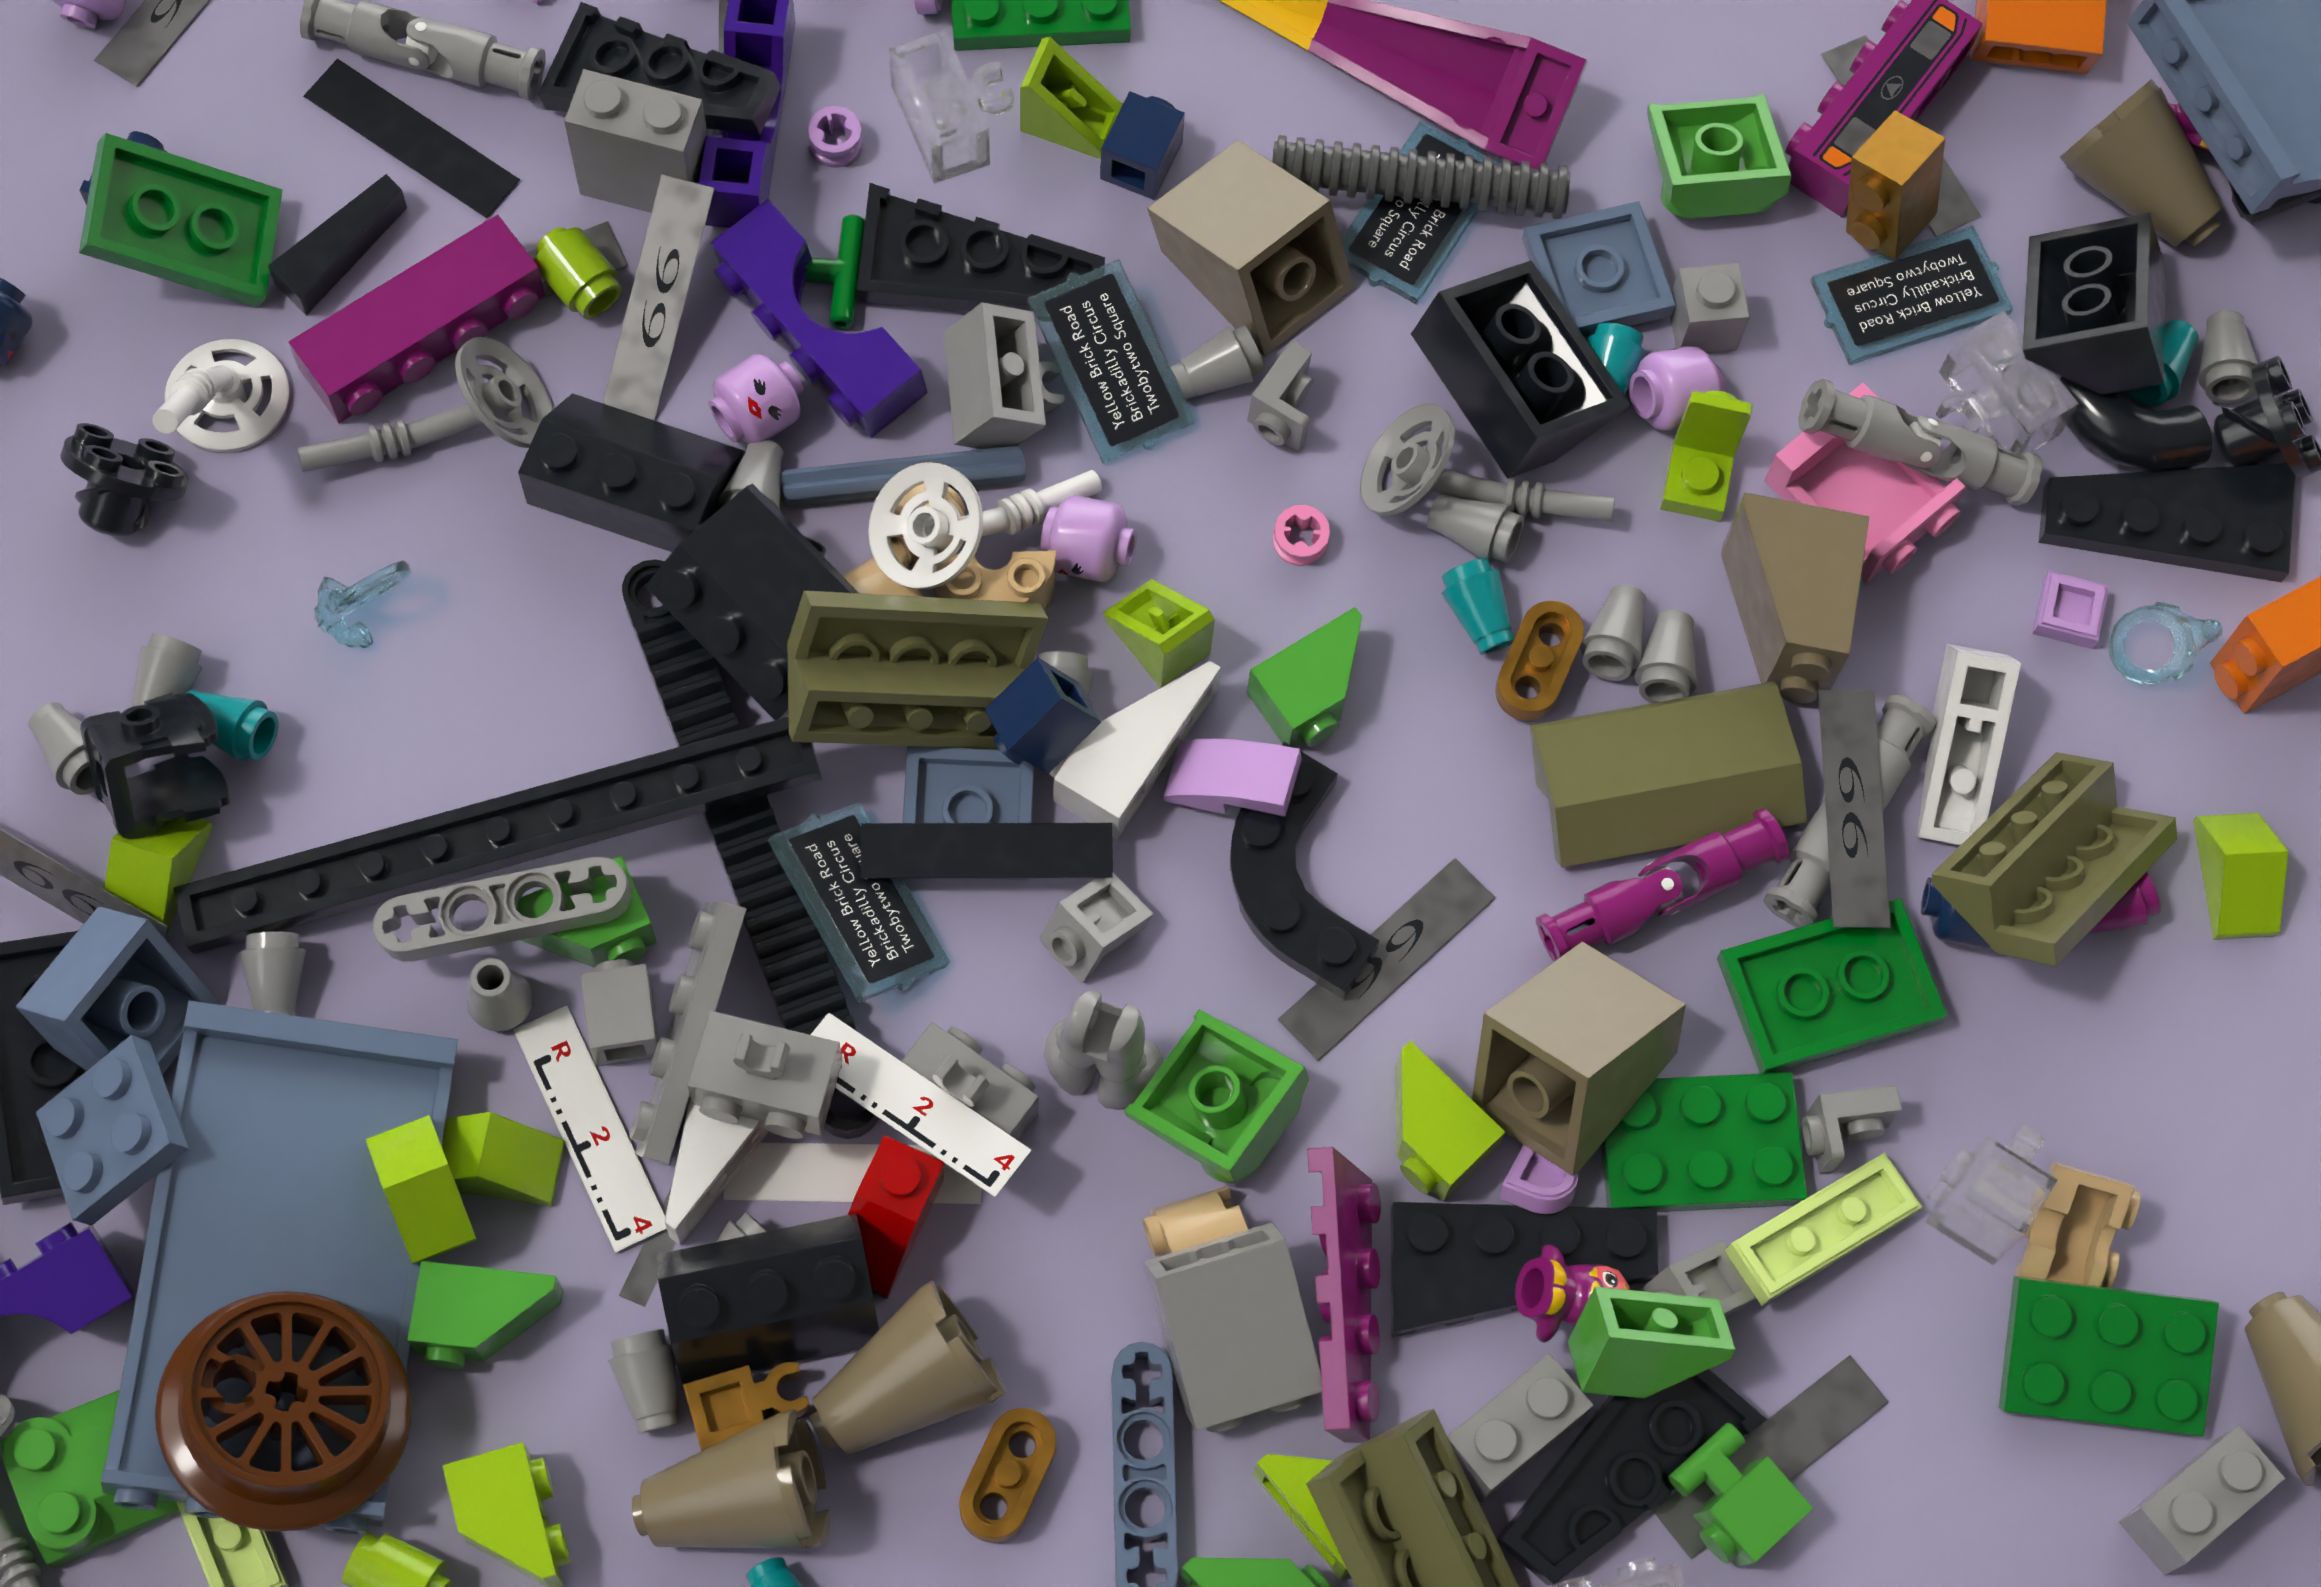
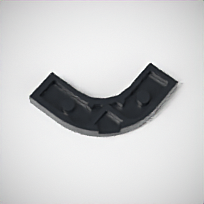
[1230,741,1379,1000]

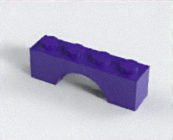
[698,0,796,228]
[711,199,928,438]
[0,1222,134,1334]

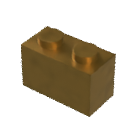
[1846,110,1946,260]

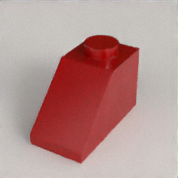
[848,1135,945,1299]

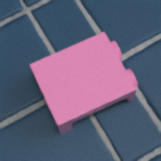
[1764,383,1966,583]

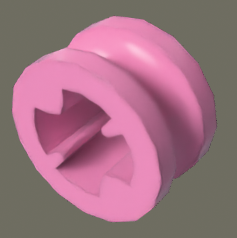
[1273,505,1330,566]

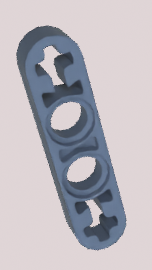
[1111,1342,1178,1587]

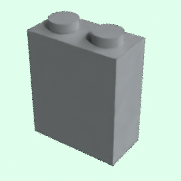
[564,69,707,213]
[1144,1222,1322,1432]

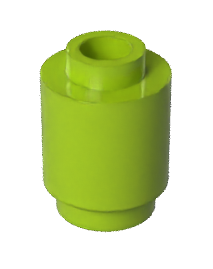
[534,227,622,319]
[342,1533,452,1587]

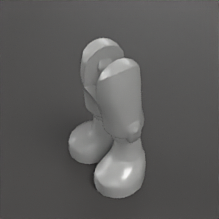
[1044,991,1163,1110]

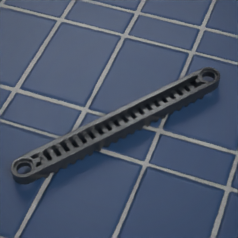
[622,559,879,1139]

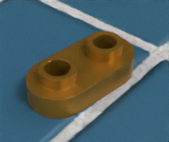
[1495,601,1584,721]
[959,1408,1056,1543]

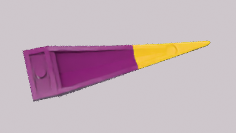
[1219,0,1587,169]

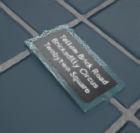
[1341,121,1501,305]
[1810,226,2013,365]
[1027,259,1195,464]
[768,802,950,1003]

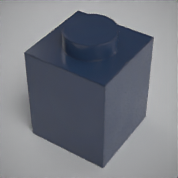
[1100,91,1185,200]
[985,657,1101,774]

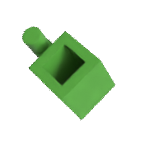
[1668,1423,1814,1567]

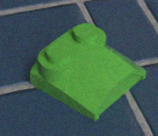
[1647,94,1791,219]
[1124,1009,1309,1183]
[0,1390,180,1569]

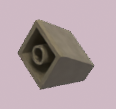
[1147,140,1355,357]
[1721,492,1869,703]
[1472,942,1686,1176]

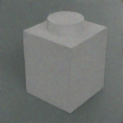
[1671,263,1750,353]
[580,959,659,1067]

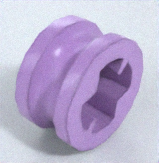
[807,106,863,168]

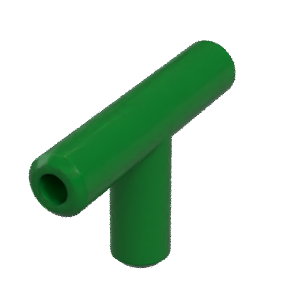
[804,214,865,329]

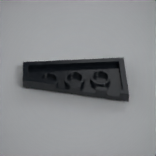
[538,2,781,135]
[857,183,1105,318]
[2038,463,2296,583]
[0,931,86,1205]
[1391,1202,1658,1338]
[1497,1369,1767,1585]

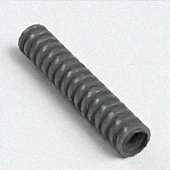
[1272,135,1570,219]

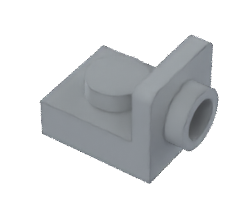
[1247,340,1313,451]
[1040,873,1154,982]
[1802,1085,1902,1173]
[1639,1240,1756,1317]

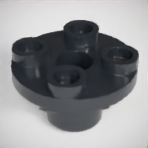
[2214,356,2321,479]
[60,423,189,537]

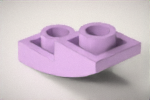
[1163,739,1302,816]

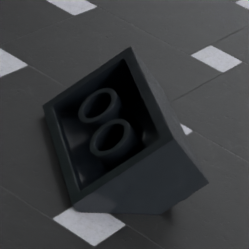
[2023,213,2166,395]
[1411,260,1630,479]
[518,393,745,552]
[645,483,859,720]
[656,1213,879,1384]

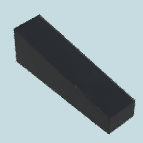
[268,174,407,316]

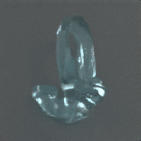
[314,560,411,648]
[2108,601,2223,685]

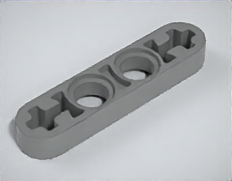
[373,857,632,962]

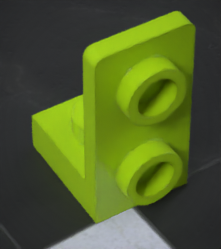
[1660,391,1753,522]

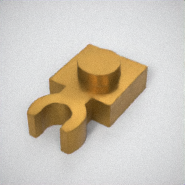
[683,1362,811,1451]

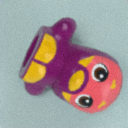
[1515,1244,1630,1343]

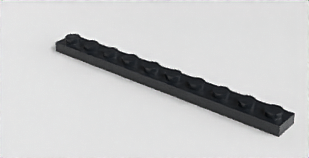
[174,716,822,954]

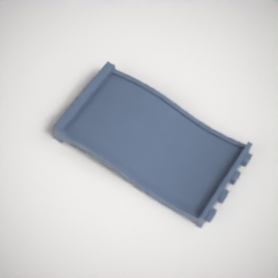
[2126,0,2321,214]
[101,1000,458,1535]

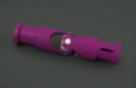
[1535,808,1790,962]

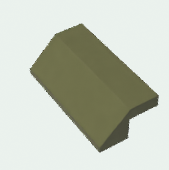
[787,590,1048,749]
[1530,681,1807,868]
[1931,752,2177,966]
[1306,1408,1519,1587]

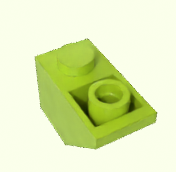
[442,1442,571,1587]

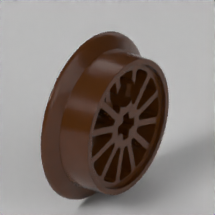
[155,1291,412,1531]

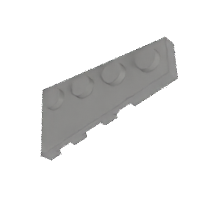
[630,901,746,1165]

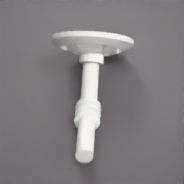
[152,339,290,453]
[868,462,1102,589]

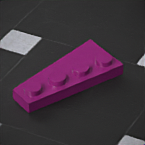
[1307,1147,1381,1443]

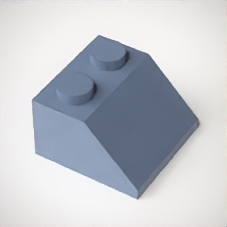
[16,906,220,1075]

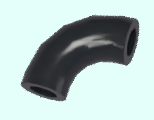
[2047,376,2212,471]

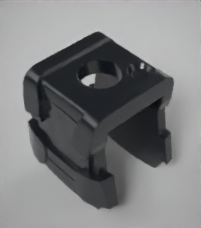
[80,692,230,839]

